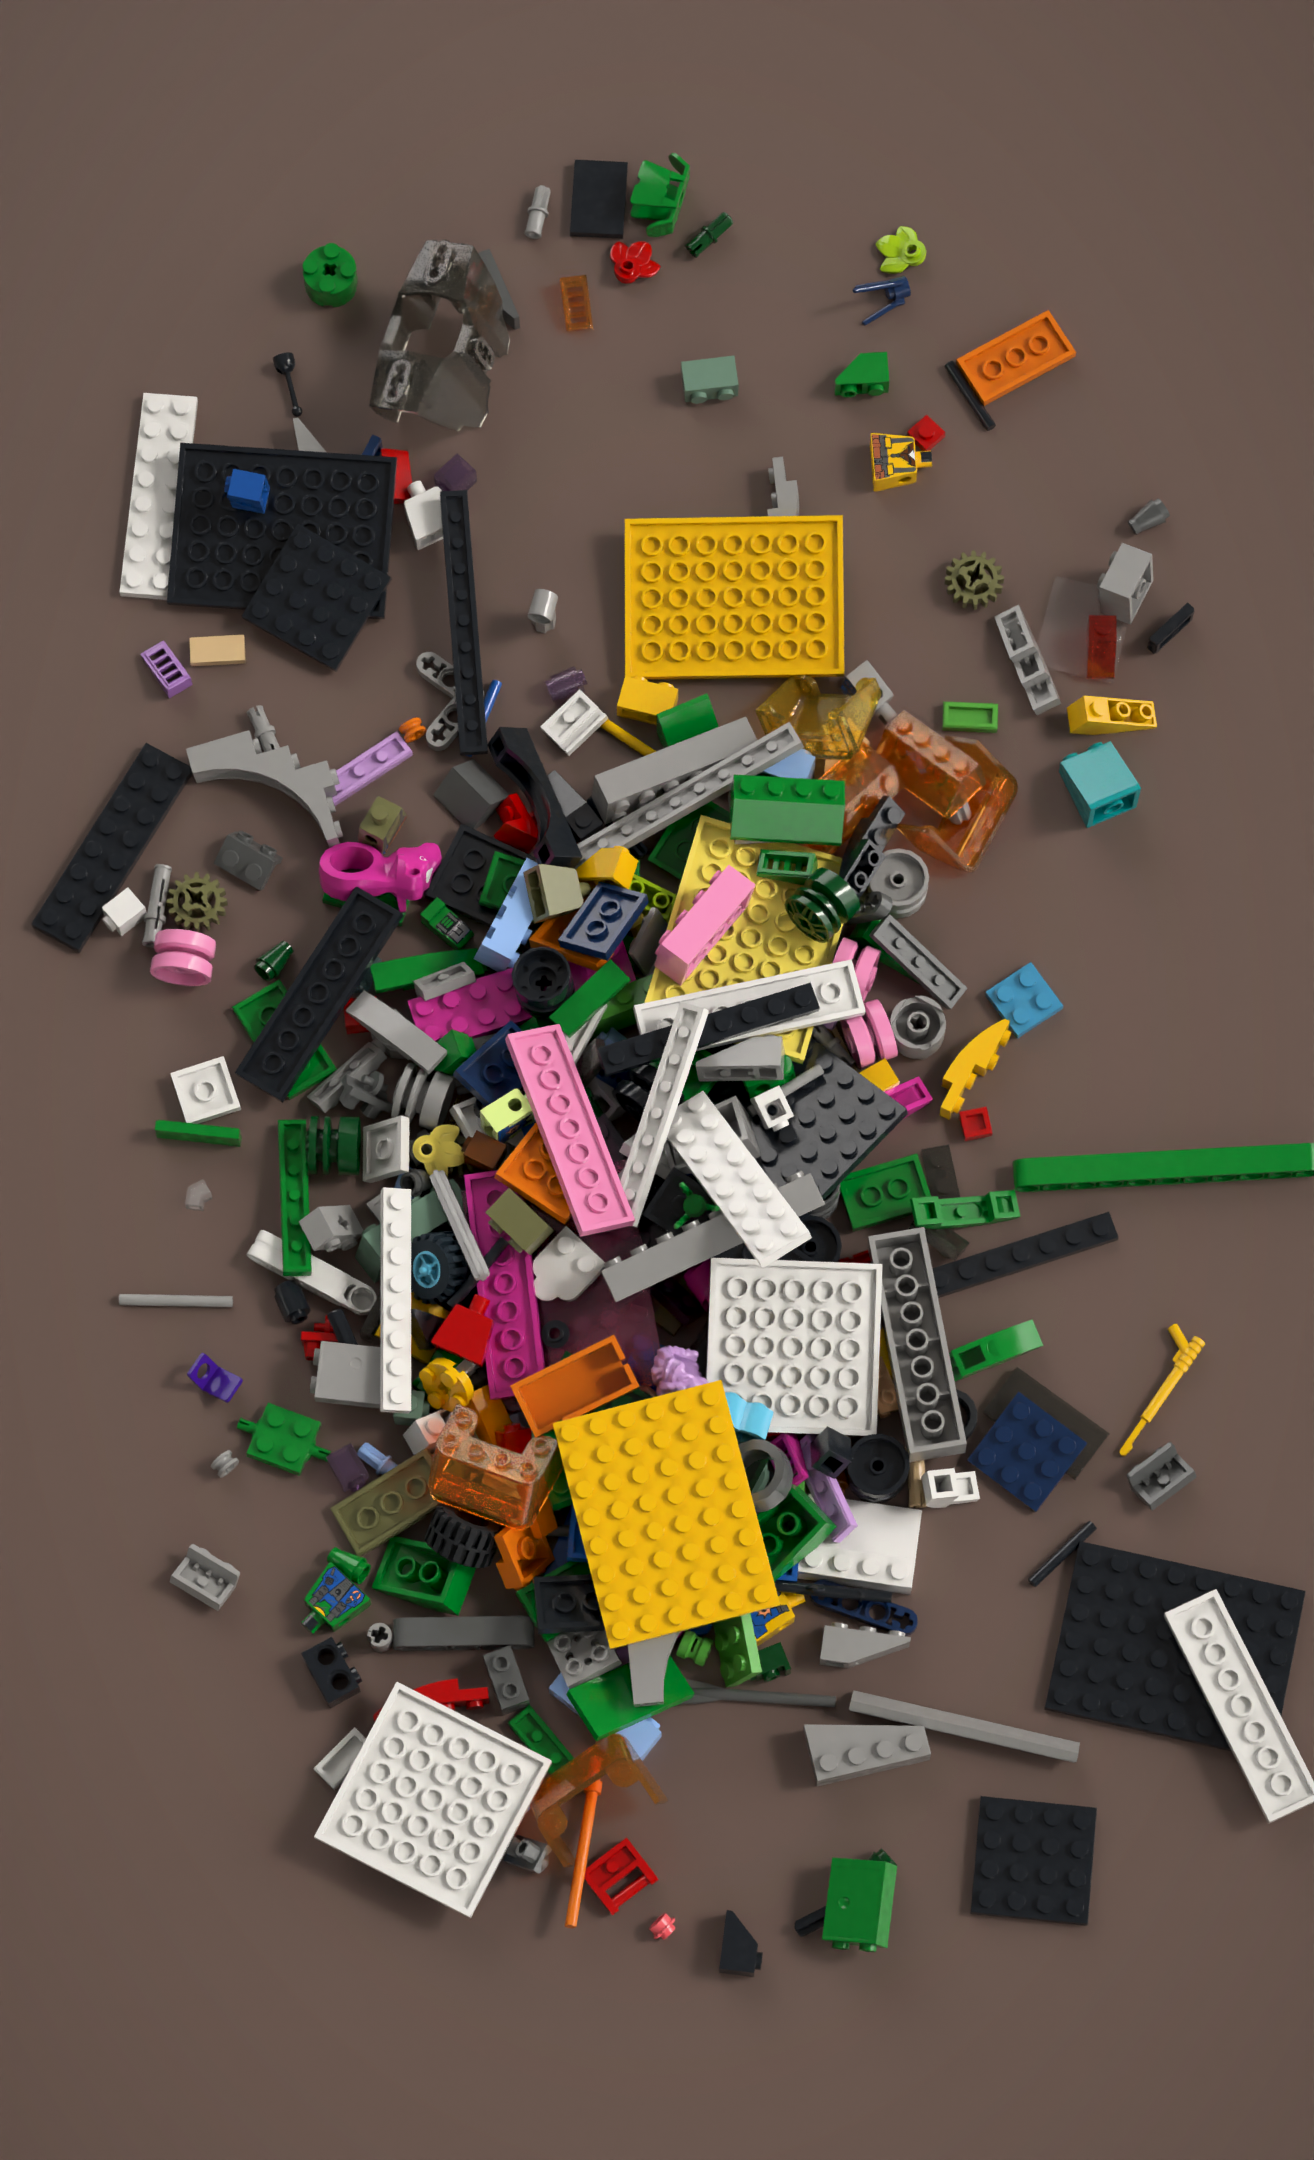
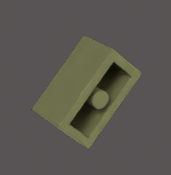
[485,1188,554,1255]

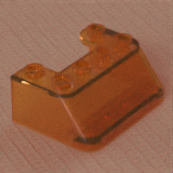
[428,1404,564,1530]

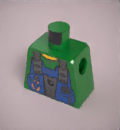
[301,1562,371,1634]

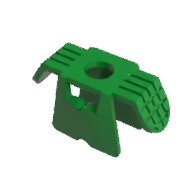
[630,152,690,237]

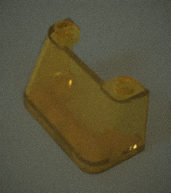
[755,675,881,761]

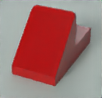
[494,793,538,854]

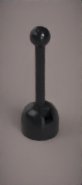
[273,352,302,417]

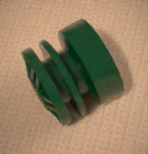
[784,868,860,943]
[305,1116,361,1175]

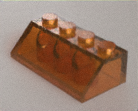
[872,710,987,820]
[808,741,906,854]

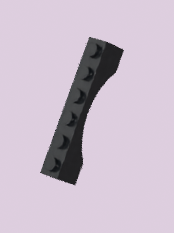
[488,727,582,868]

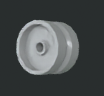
[867,848,929,919]

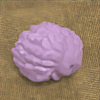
[651,1345,709,1396]

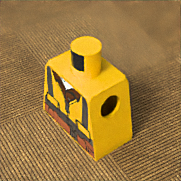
[870,433,932,491]

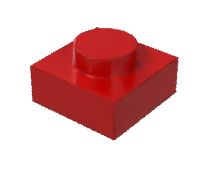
[907,415,946,451]
[959,1106,993,1141]

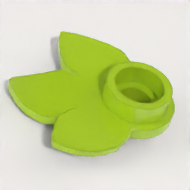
[876,226,926,274]

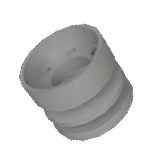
[391,1062,456,1131]

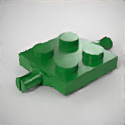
[237,1403,331,1476]

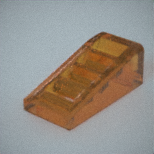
[559,275,593,332]

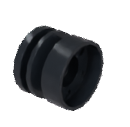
[512,947,575,1019]

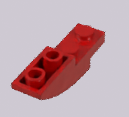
[373,1678,490,1723]

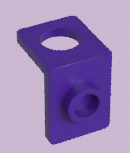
[187,1353,243,1403]

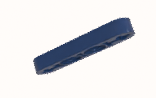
[810,1579,918,1636]

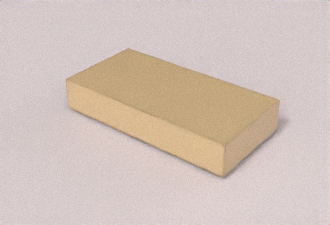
[189,635,246,667]

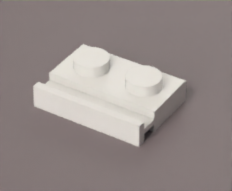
[540,689,608,756]

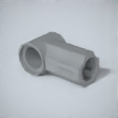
[527,589,558,633]

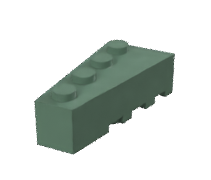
[355,1178,468,1283]

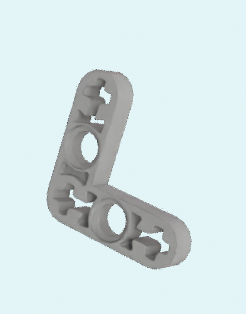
[416,652,484,751]

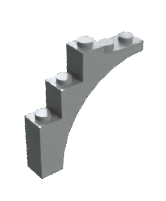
[186,730,343,848]
[628,1632,680,1707]

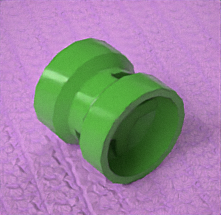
[676,1630,714,1667]

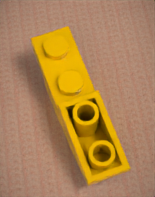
[939,1019,1012,1120]

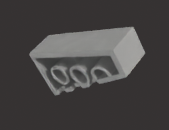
[803,1724,931,1787]

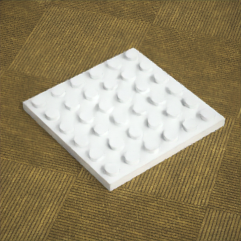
[706,1258,882,1436]
[314,1682,552,1919]

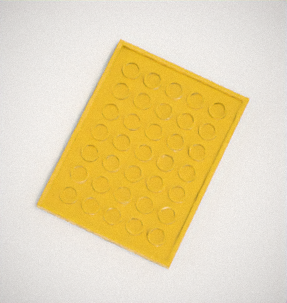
[625,515,845,680]
[553,1380,780,1650]

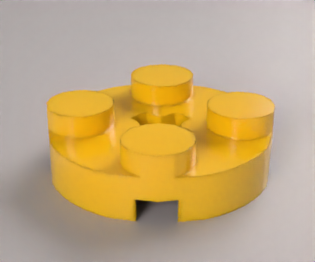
[419,1358,474,1412]

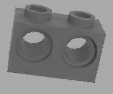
[483,1646,530,1715]

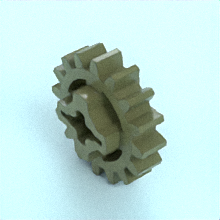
[944,550,1004,610]
[167,872,228,932]

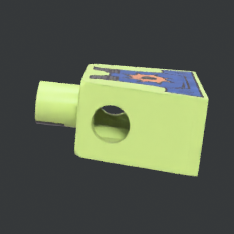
[480,1088,534,1144]

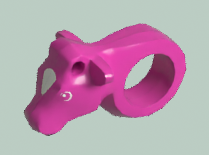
[319,842,442,912]

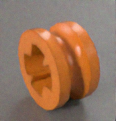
[399,717,427,743]

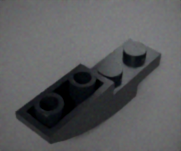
[839,796,906,899]

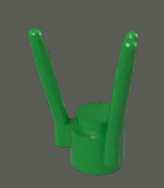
[674,1182,720,1229]

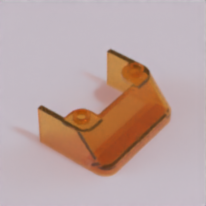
[897,735,1018,872]
[530,1733,668,1868]

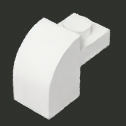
[921,1468,980,1508]

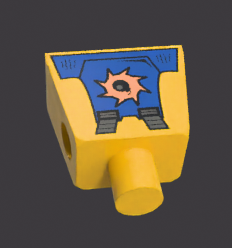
[751,1592,806,1646]

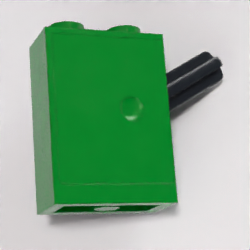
[794,1857,897,1952]

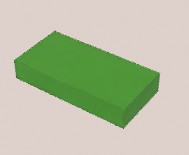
[942,701,998,733]

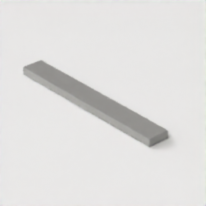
[849,1690,1080,1763]

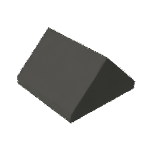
[434,759,509,830]

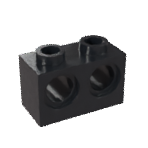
[301,1637,362,1709]

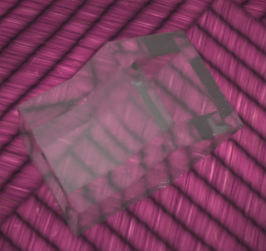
[185,1179,213,1211]

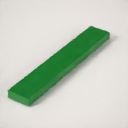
[278,1119,312,1276]

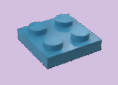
[985,962,1063,1039]

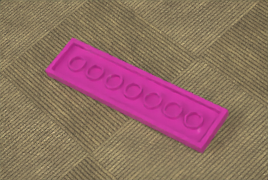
[407,940,636,1042]
[464,1170,545,1400]

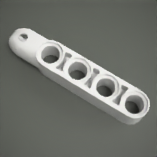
[246,1230,377,1315]

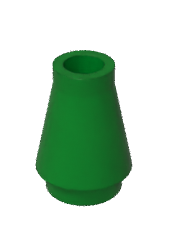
[327,1547,371,1584]

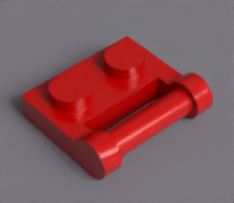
[584,1837,659,1916]

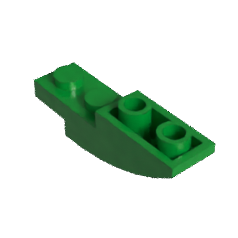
[949,1320,1044,1382]

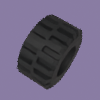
[424,1503,502,1568]

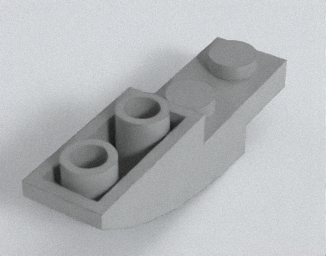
[767,456,799,516]

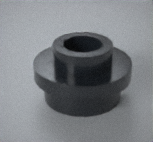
[541,1320,570,1349]

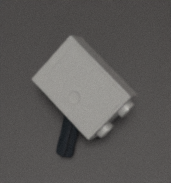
[310,1309,380,1409]

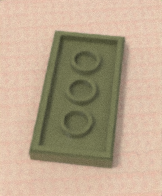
[330,1448,456,1557]

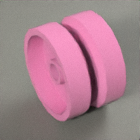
[150,929,216,986]
[833,937,881,1003]
[840,999,898,1069]

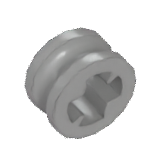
[211,1450,239,1478]

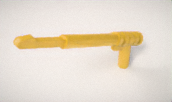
[1120,1324,1205,1457]

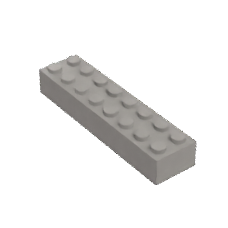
[601,1171,825,1302]
[867,1227,967,1462]

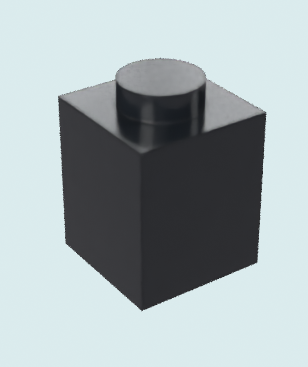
[810,1426,852,1479]

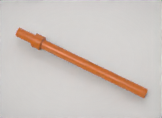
[565,1758,603,1929]

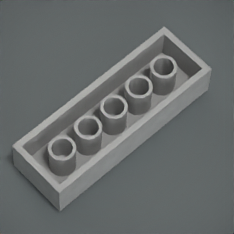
[591,717,757,825]

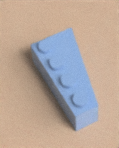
[474,858,538,972]

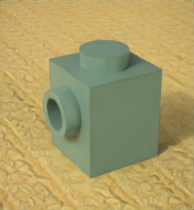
[393,1390,431,1426]

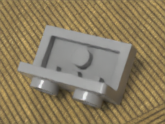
[169,1544,240,1611]

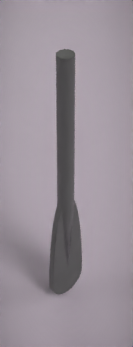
[678,1679,836,1708]

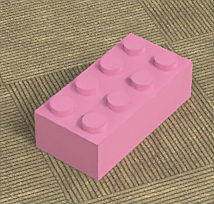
[654,865,755,986]

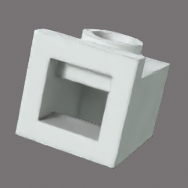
[750,1086,794,1132]

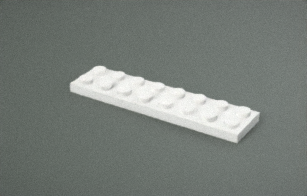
[120,393,198,600]
[633,959,866,1051]
[667,1091,812,1268]
[1164,1589,1314,1824]

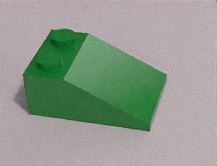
[757,1484,837,1581]
[372,1536,476,1616]

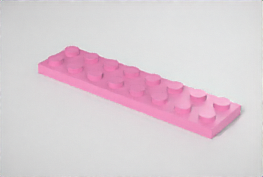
[505,1024,635,1237]

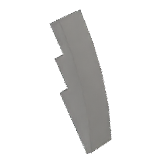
[994,605,1062,715]
[346,990,447,1074]

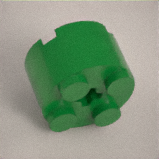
[303,243,358,307]

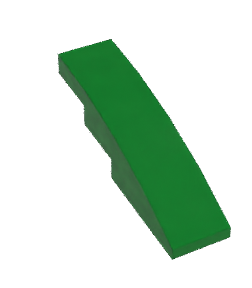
[370,948,484,994]

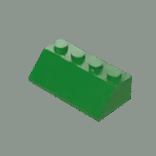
[730,775,845,846]

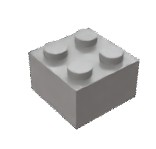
[1097,543,1153,625]

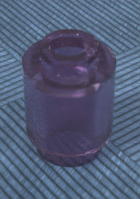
[545,666,588,702]

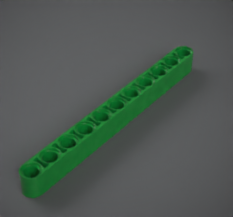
[1012,1143,1314,1192]

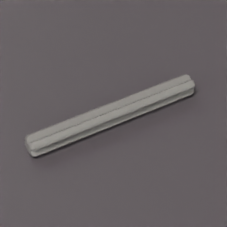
[429,1170,490,1281]

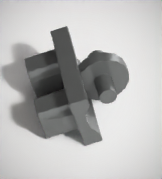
[339,1071,393,1120]
[504,1835,553,1874]

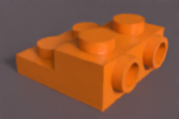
[494,1511,555,1591]

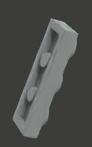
[307,1042,387,1113]

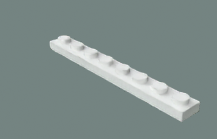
[620,1001,709,1227]
[380,1187,411,1413]

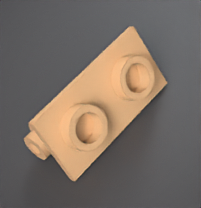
[877,1356,899,1419]

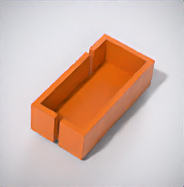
[510,1335,640,1438]

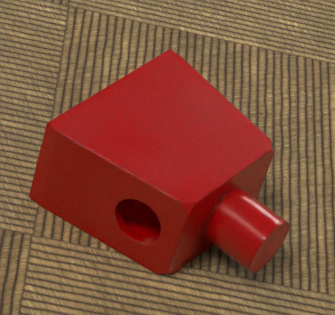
[431,1294,494,1367]

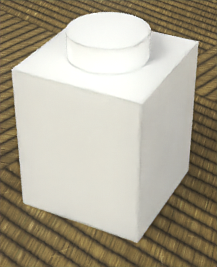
[102,887,147,936]

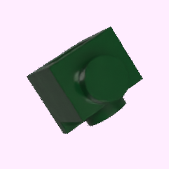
[750,1642,791,1682]

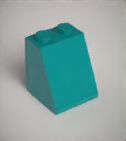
[1059,741,1141,828]

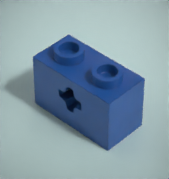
[224,469,270,514]

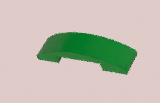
[910,1190,1020,1229]

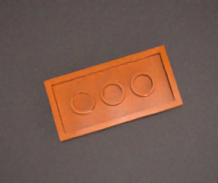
[956,310,1076,406]

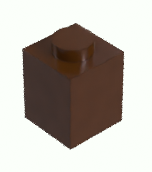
[461,1130,507,1172]

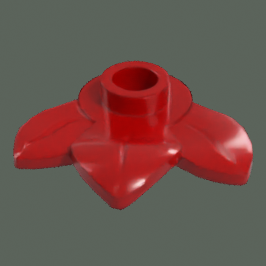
[610,241,661,284]

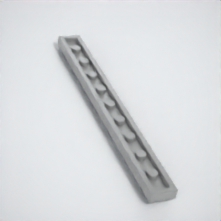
[574,722,804,870]

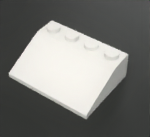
[797,1494,922,1595]

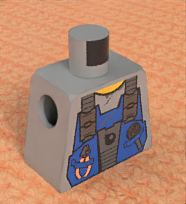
[839,660,898,726]

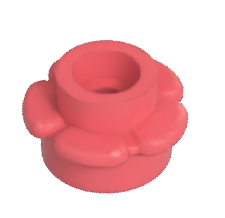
[649,1913,676,1940]

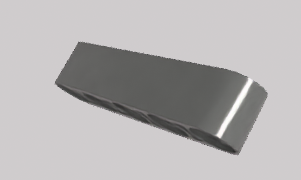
[393,1616,535,1651]

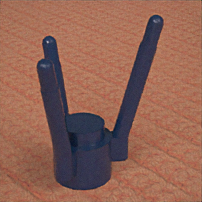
[852,276,911,325]

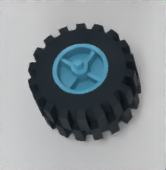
[411,1231,471,1305]

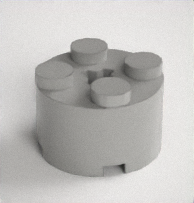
[890,996,946,1060]

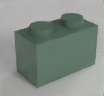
[681,356,739,404]

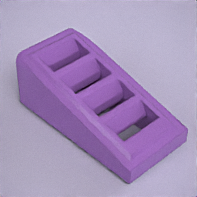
[140,640,193,699]

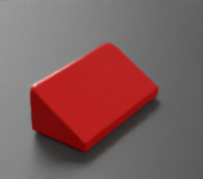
[381,448,412,504]

